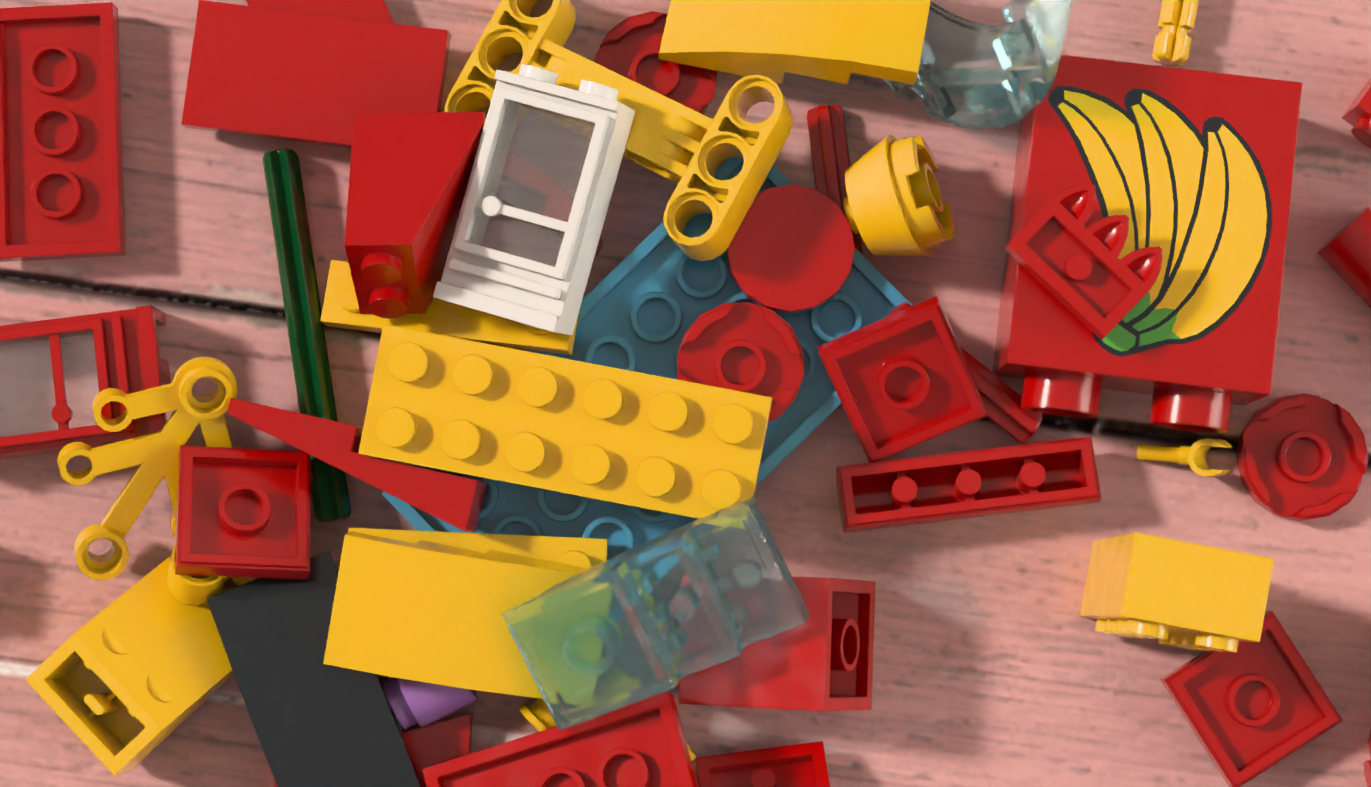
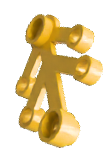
[57,357,237,581]

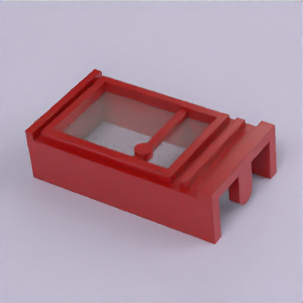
[0,305,171,460]

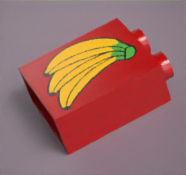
[992,52,1302,433]

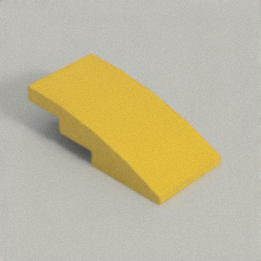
[658,0,931,85]
[323,531,617,704]

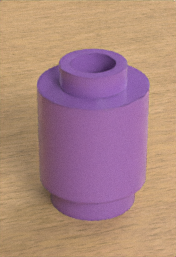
[383,678,478,729]

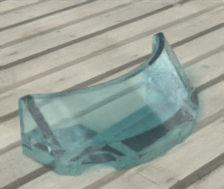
[880,0,1073,129]

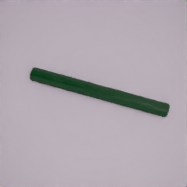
[263,149,351,522]

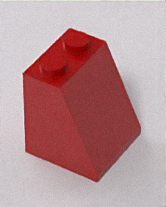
[344,112,486,319]
[674,574,875,712]

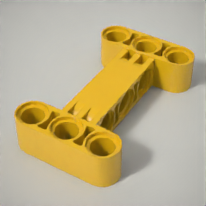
[445,0,793,261]

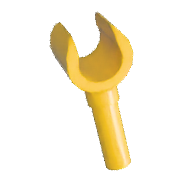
[1137,438,1232,477]

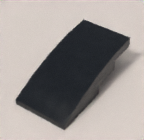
[207,551,421,787]

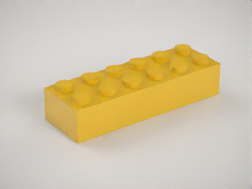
[358,324,773,528]

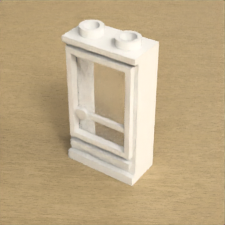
[433,64,636,336]

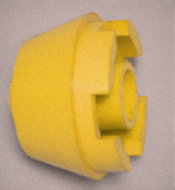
[843,135,955,257]

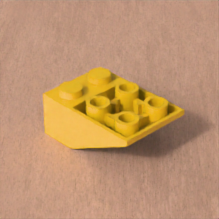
[25,556,234,775]

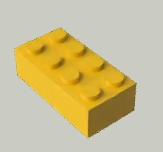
[1080,532,1274,653]

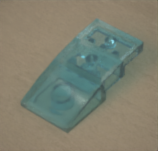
[502,497,810,731]

